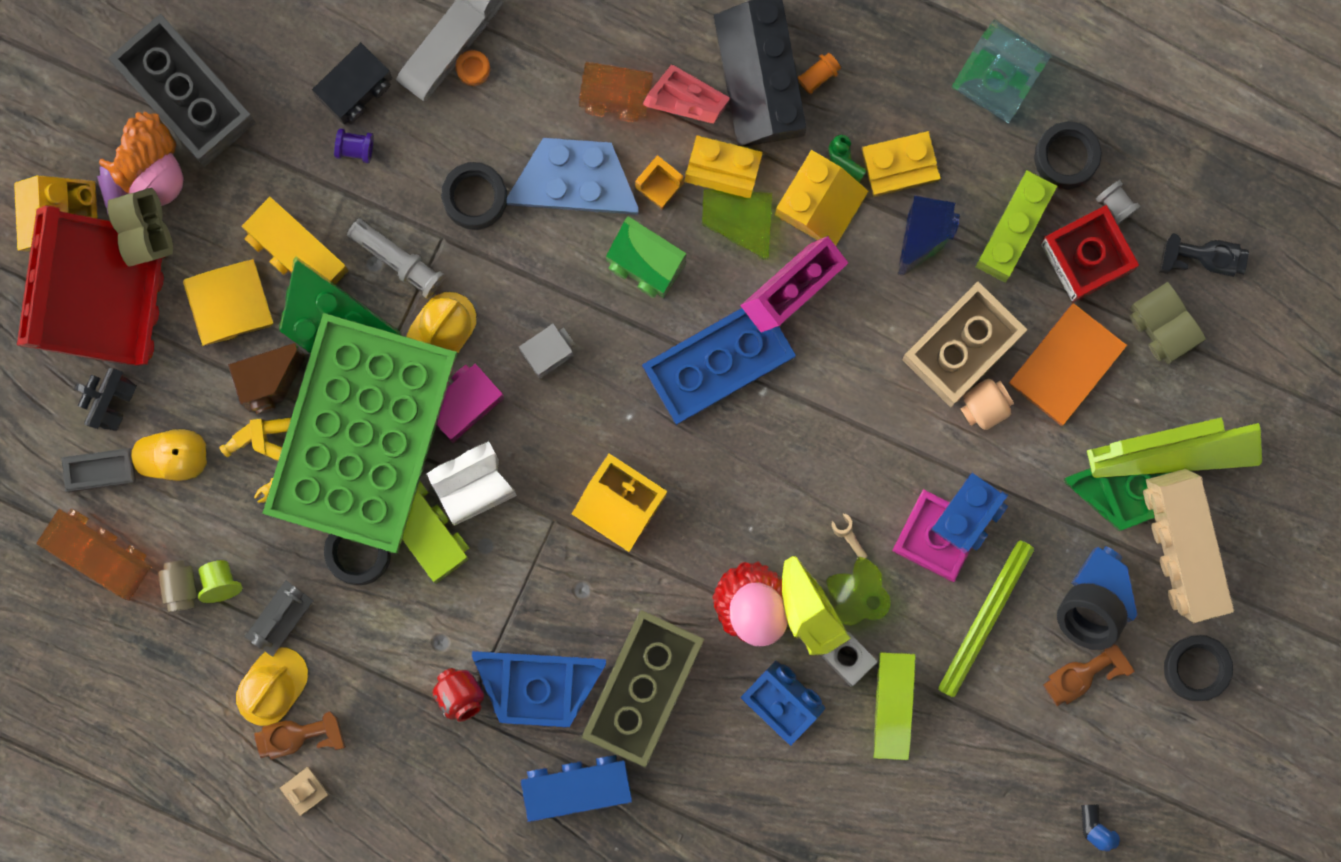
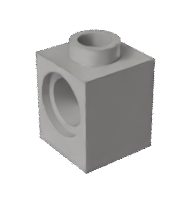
[519,324,575,379]
[822,632,878,687]

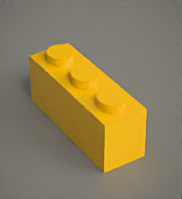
[242,196,349,285]

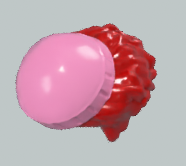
[712,561,788,646]

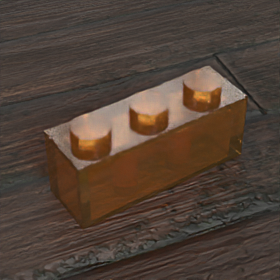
[36,508,152,601]

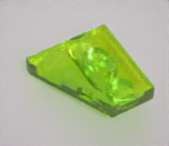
[702,189,772,260]

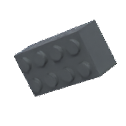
[108,13,256,167]

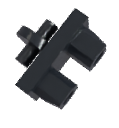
[74,368,137,431]

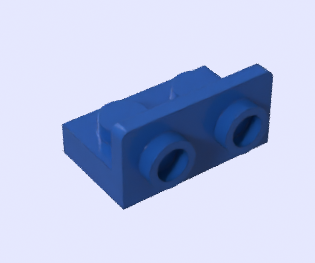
[931,473,1008,554]
[740,661,826,746]

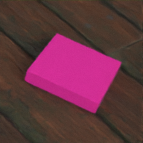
[891,489,971,583]

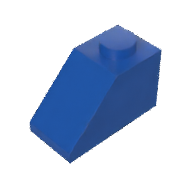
[1071,546,1137,622]

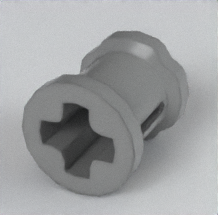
[1096,180,1141,225]

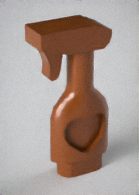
[1043,644,1135,707]
[254,711,346,760]

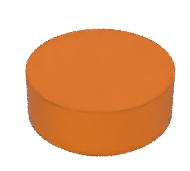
[456,50,490,86]

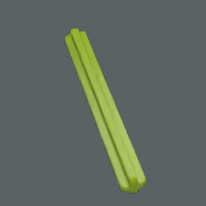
[939,540,1034,697]

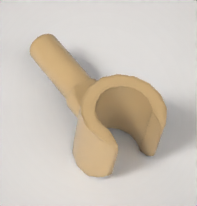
[832,514,868,560]

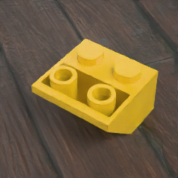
[14,175,97,252]
[572,453,667,552]

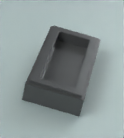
[61,448,136,493]

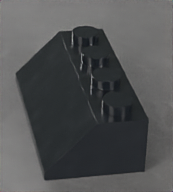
[714,0,806,147]

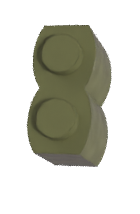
[107,187,173,266]
[1129,282,1206,365]

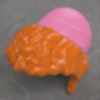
[99,111,184,206]

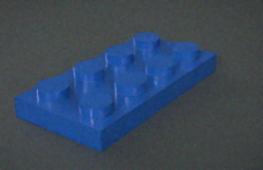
[642,308,796,426]

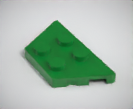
[279,256,402,354]
[1064,468,1172,531]

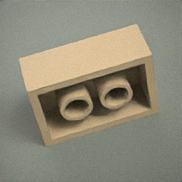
[902,282,1027,407]

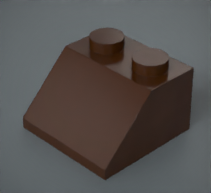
[228,343,305,415]

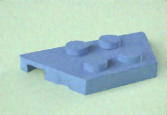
[506,138,638,215]

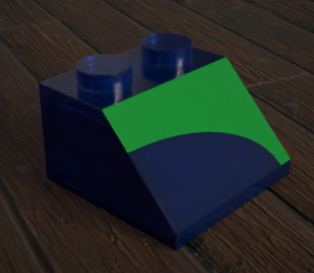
[897,195,960,275]

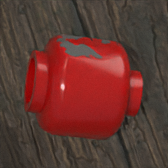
[432,668,484,722]

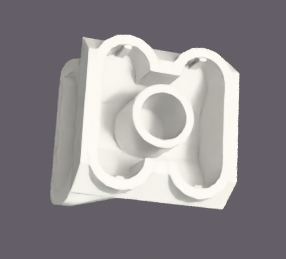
[426,442,517,526]

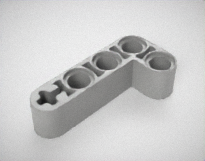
[396,0,504,101]

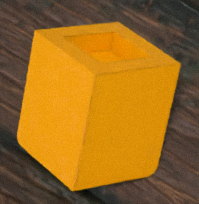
[635,155,684,209]

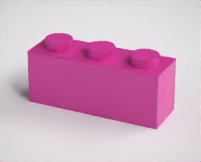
[740,236,848,333]

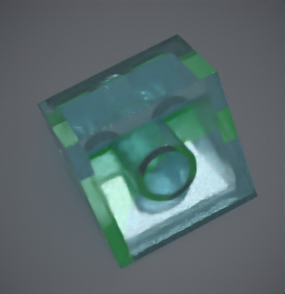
[951,19,1052,123]

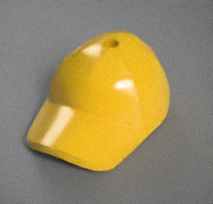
[131,429,207,481]

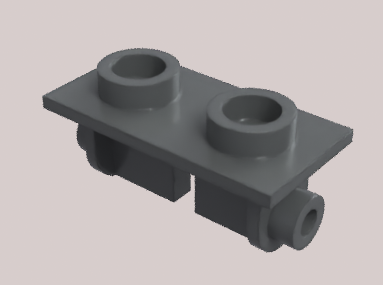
[245,580,314,657]

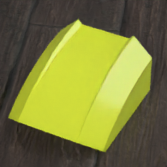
[782,557,851,655]

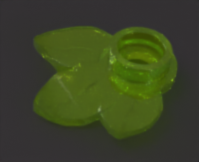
[826,557,891,625]

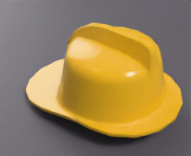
[406,292,477,353]
[236,647,308,726]

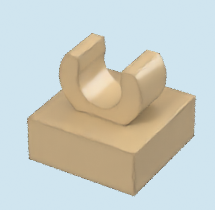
[280,767,329,816]

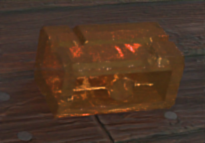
[579,61,653,122]

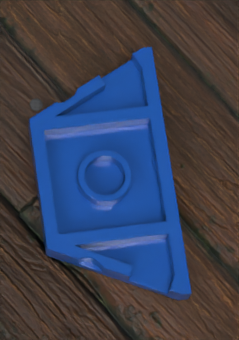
[472,651,606,727]

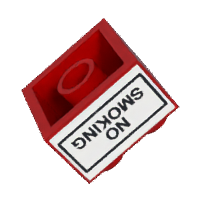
[1041,205,1139,303]

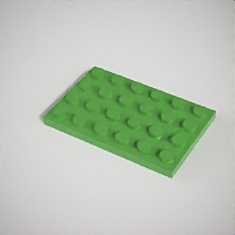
[262,313,458,554]

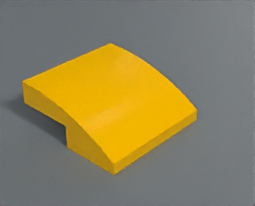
[183,259,273,346]

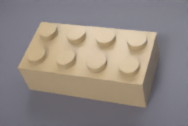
[1143,469,1234,623]

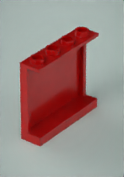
[17,205,165,366]

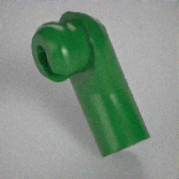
[828,134,867,183]

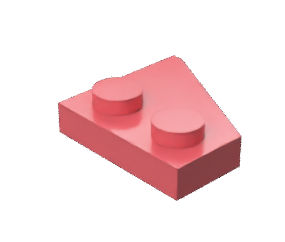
[643,64,730,124]

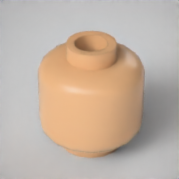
[960,379,1014,430]

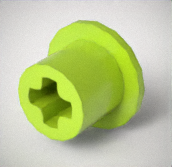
[198,560,243,603]

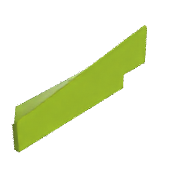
[1086,417,1262,478]

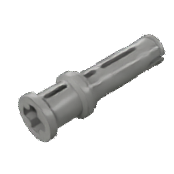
[347,218,445,299]

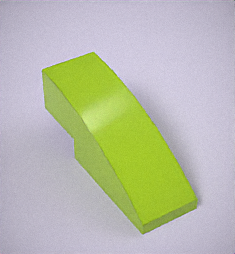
[873,653,916,760]

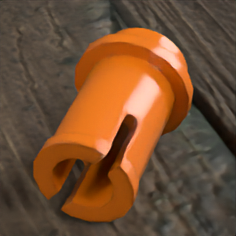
[797,52,841,95]

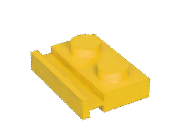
[861,131,941,197]
[684,135,763,199]

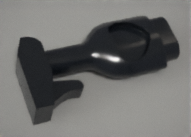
[1159,233,1249,277]

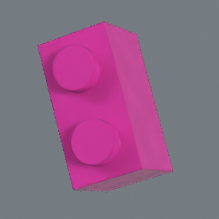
[437,363,504,443]

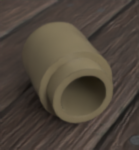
[158,560,198,612]

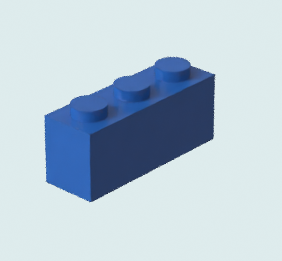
[520,755,632,822]

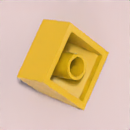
[775,150,869,246]

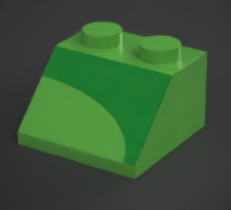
[606,216,686,298]

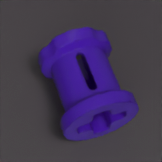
[334,128,374,163]

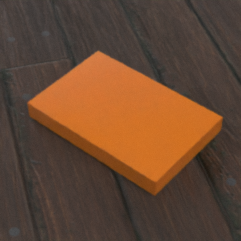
[1008,303,1127,426]

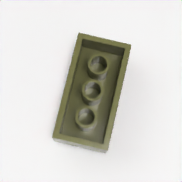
[581,610,704,768]

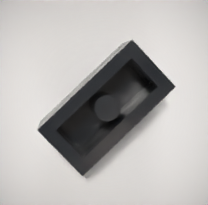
[312,42,392,125]

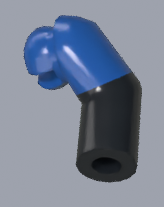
[1081,804,1120,852]

